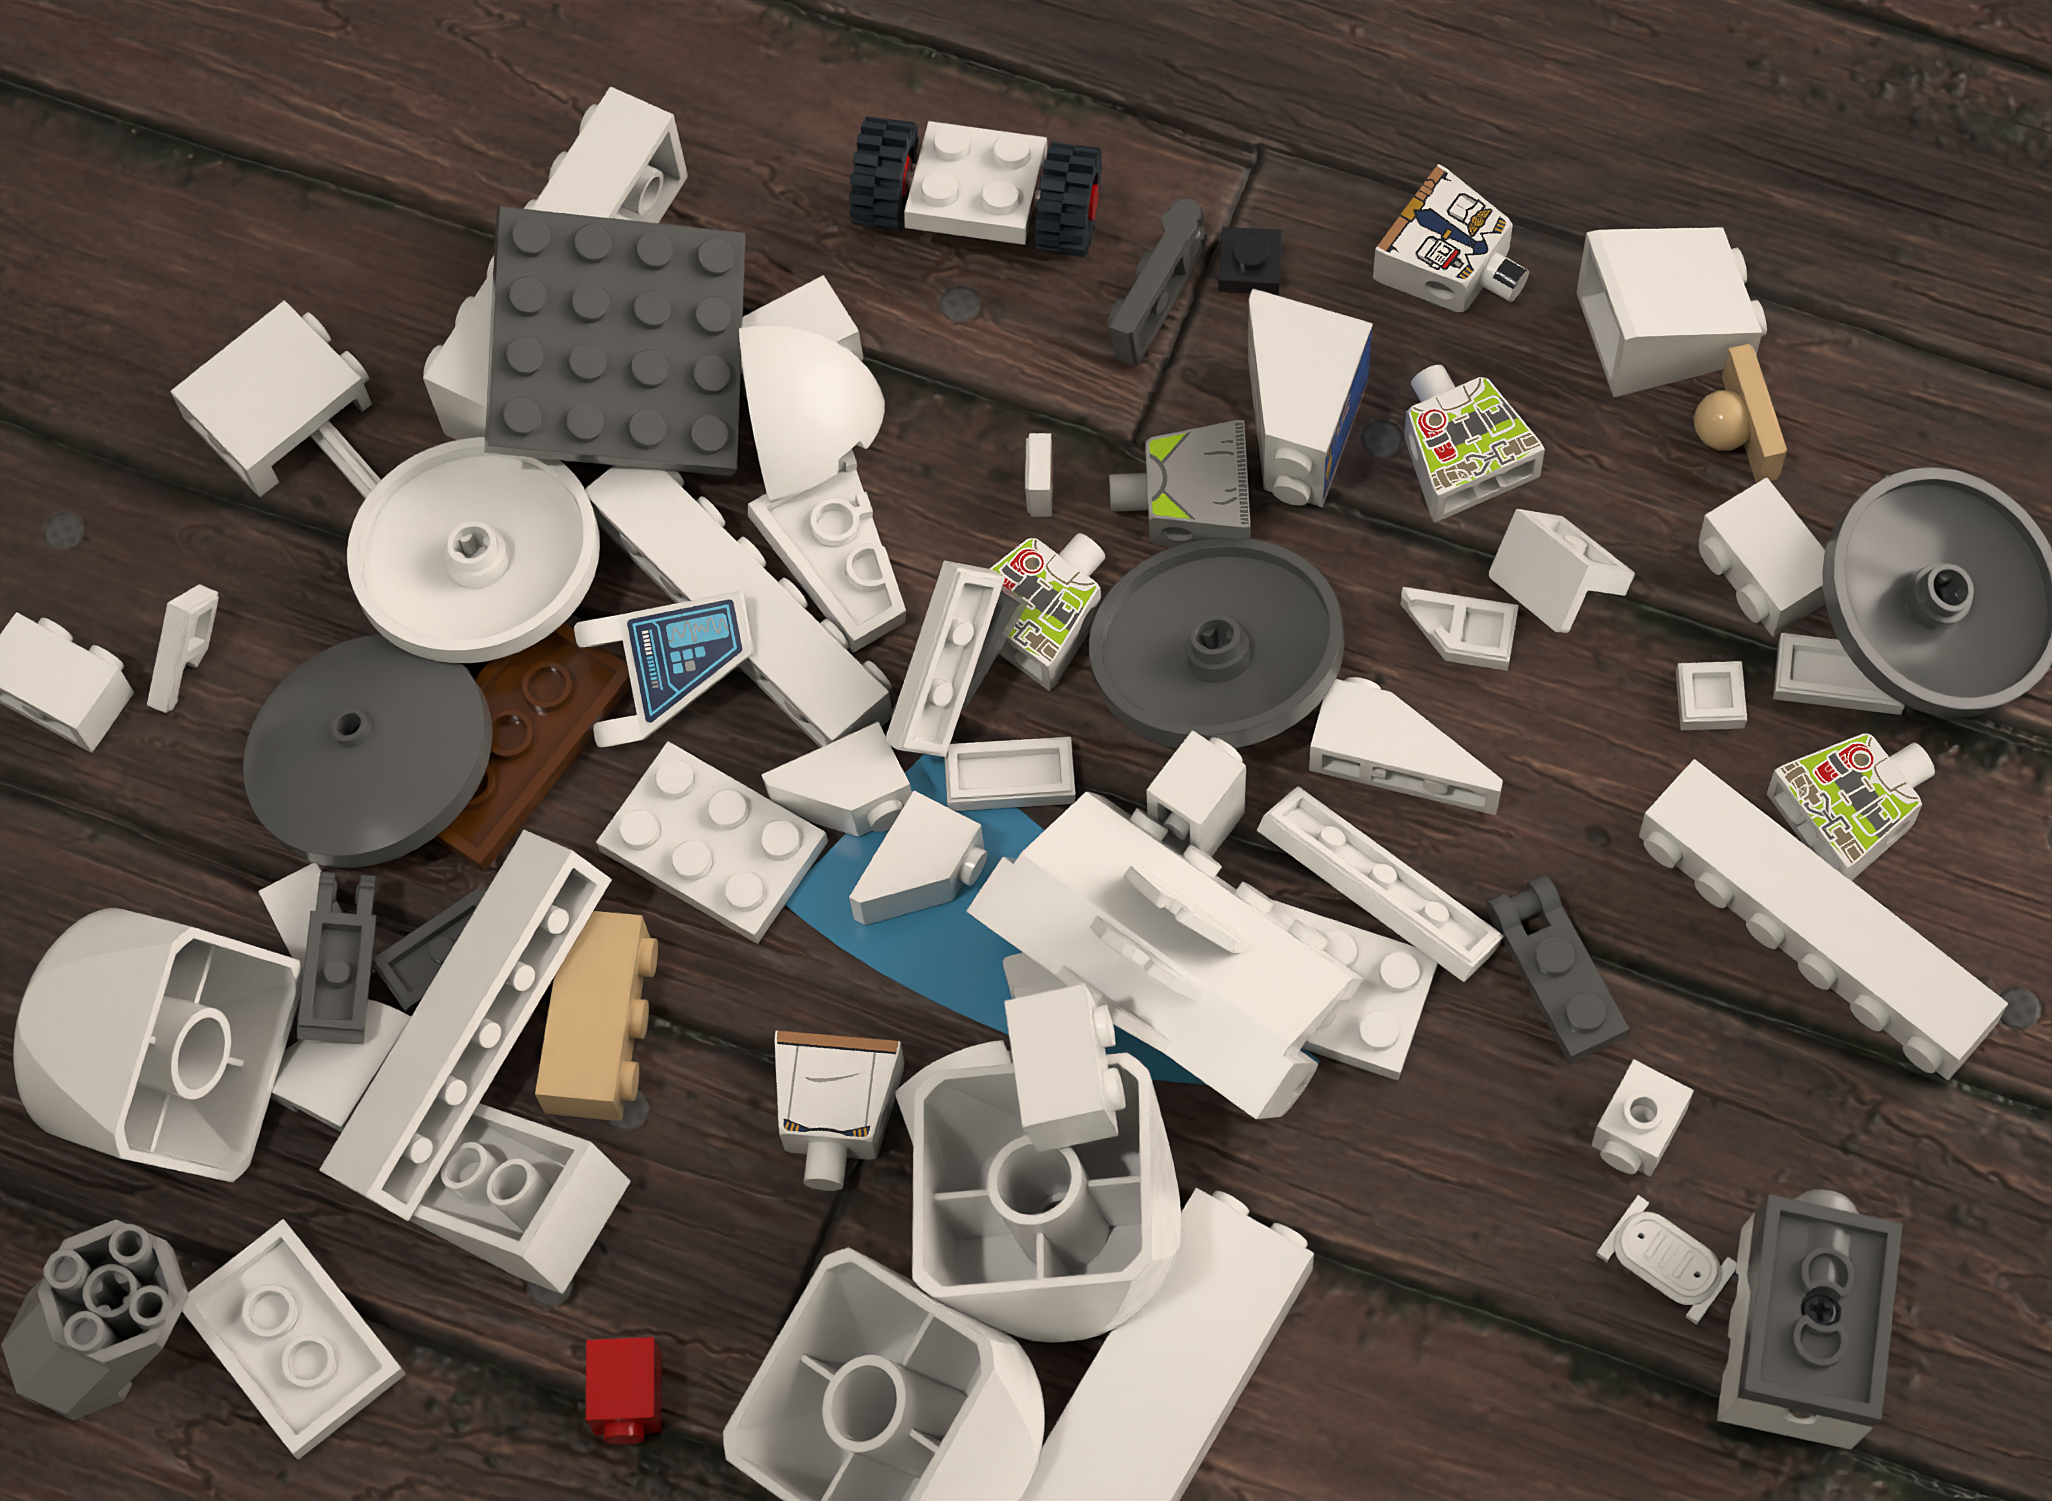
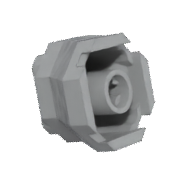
[1,1220,189,1420]

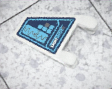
[574,591,754,747]

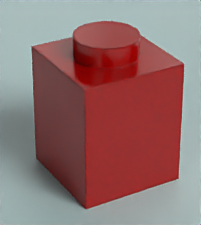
[586,1337,662,1445]

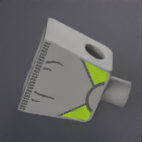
[1109,420,1250,547]

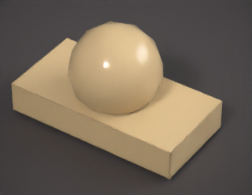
[1694,344,1787,483]

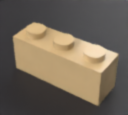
[535,911,658,1121]

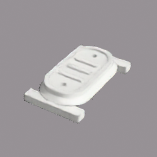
[1596,1195,1737,1325]

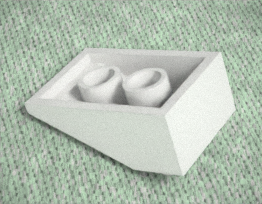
[409,1103,631,1294]

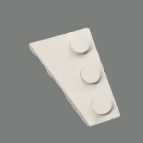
[748,449,906,653]

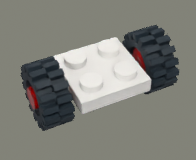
[849,116,1102,257]

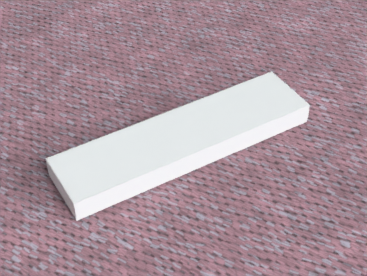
[1257,786,1504,982]

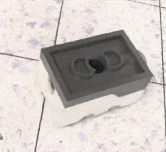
[1717,1190,1903,1449]

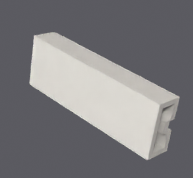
[1019,1188,1314,1501]

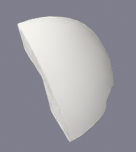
[739,326,885,501]

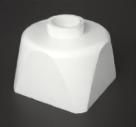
[13,908,303,1182]
[912,1053,1181,1342]
[723,1248,1045,1501]

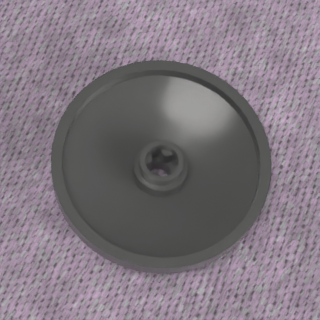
[1822,467,2052,717]
[1089,538,1345,748]
[243,634,492,868]

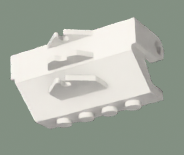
[966,792,1364,1119]

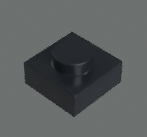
[1218,227,1283,295]

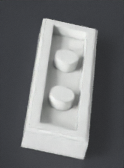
[884,560,1005,757]

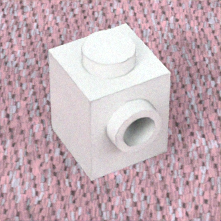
[1591,1060,1694,1177]

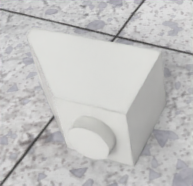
[762,722,912,837]
[849,791,988,925]

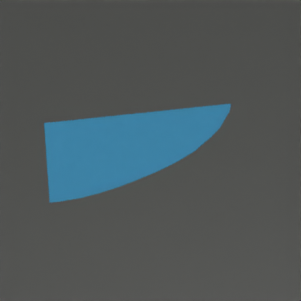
[785,754,1320,1085]

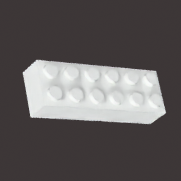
[423,86,688,440]

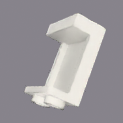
[170,300,372,497]

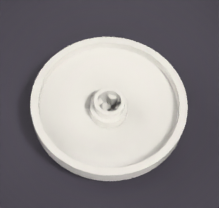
[347,437,600,663]

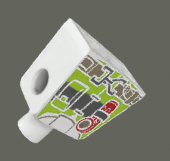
[1404,365,1545,523]
[990,533,1105,692]
[1767,733,1935,881]

